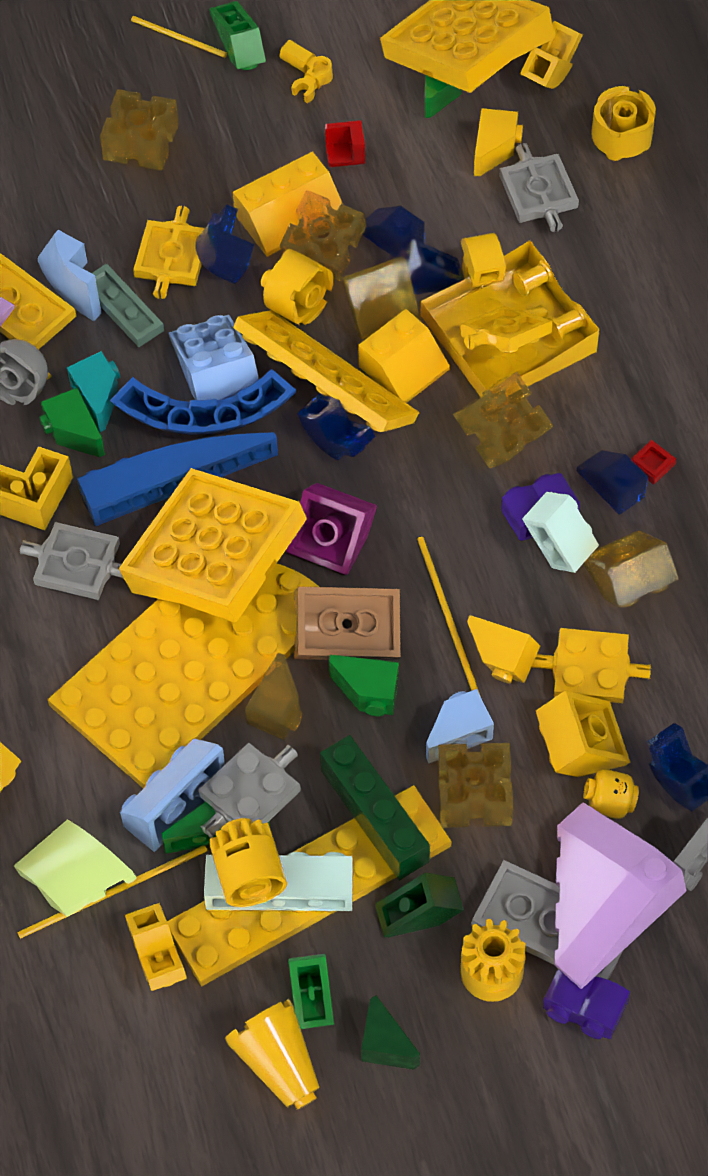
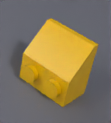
[358,309,450,403]
[535,690,631,777]

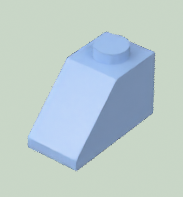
[426,689,494,764]

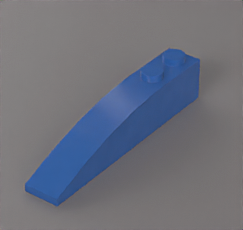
[77,432,278,526]

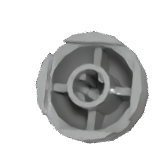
[0,339,48,405]

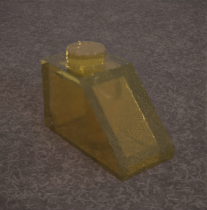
[246,652,303,740]

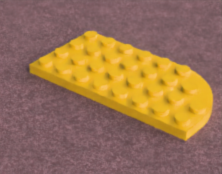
[47,563,319,789]

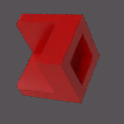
[325,120,365,167]

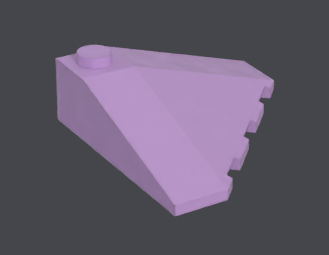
[555,802,686,989]

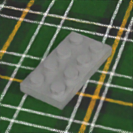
[472,860,623,980]

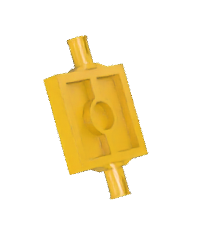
[133,206,209,299]
[461,305,552,353]
[532,628,651,704]

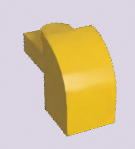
[520,21,583,89]
[461,233,506,287]
[125,903,187,991]

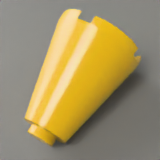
[225,999,320,1110]

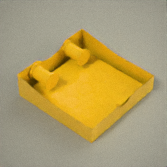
[380,0,555,93]
[421,240,599,407]
[119,468,307,622]

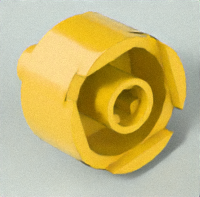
[591,86,656,161]
[261,249,333,325]

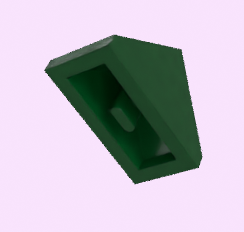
[361,995,420,1070]

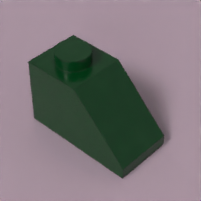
[375,872,464,938]

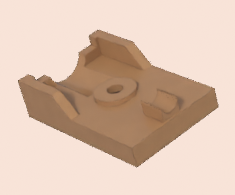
[294,587,401,660]

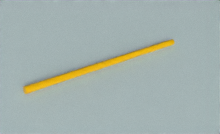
[417,537,480,694]
[17,845,208,939]

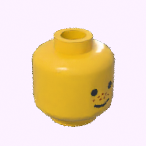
[583,769,639,819]

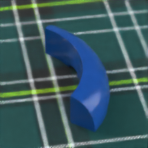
[110,369,296,435]

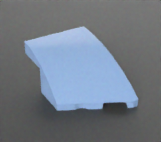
[38,230,101,321]

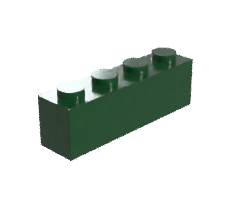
[320,735,430,881]

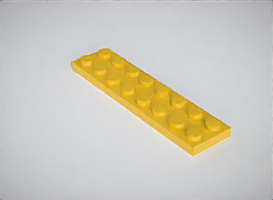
[167,785,451,987]

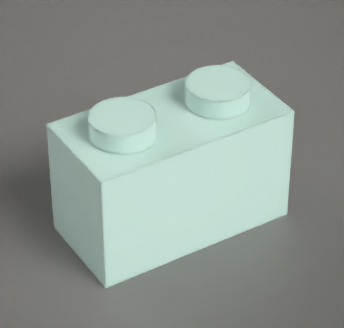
[522,492,599,573]

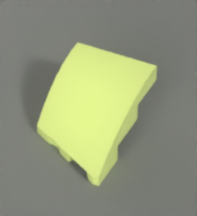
[14,819,137,917]

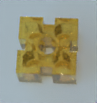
[100,89,179,171]
[280,189,367,281]
[453,372,554,469]
[438,743,513,828]

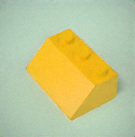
[233,151,346,257]

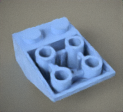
[168,315,259,400]

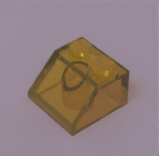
[583,530,679,607]

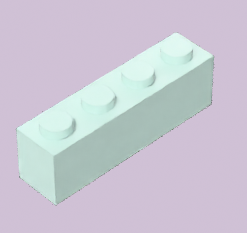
[204,852,353,911]

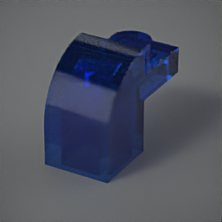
[196,204,254,284]
[297,393,376,460]
[647,723,708,812]

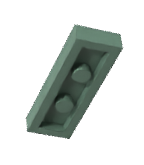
[92,264,164,347]

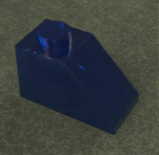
[357,206,425,264]
[389,239,464,295]
[576,450,648,515]

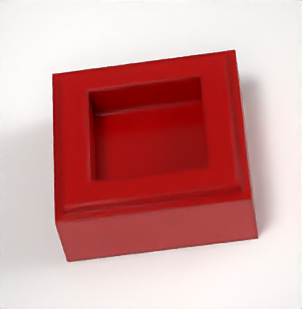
[629,439,676,485]

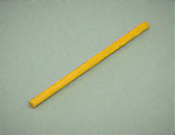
[131,16,227,58]

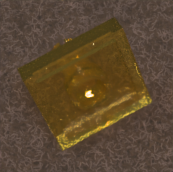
[343,256,420,339]

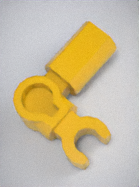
[280,40,333,103]

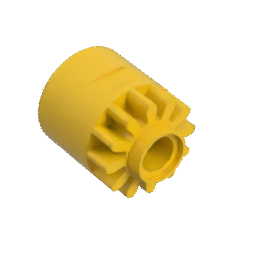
[209,818,287,907]
[460,919,526,1002]

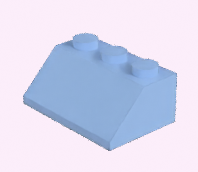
[120,739,225,852]

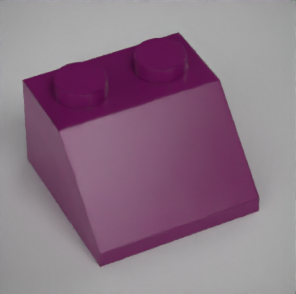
[286,483,377,575]

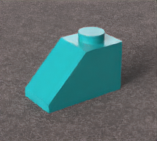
[67,351,121,432]

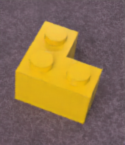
[0,446,73,530]

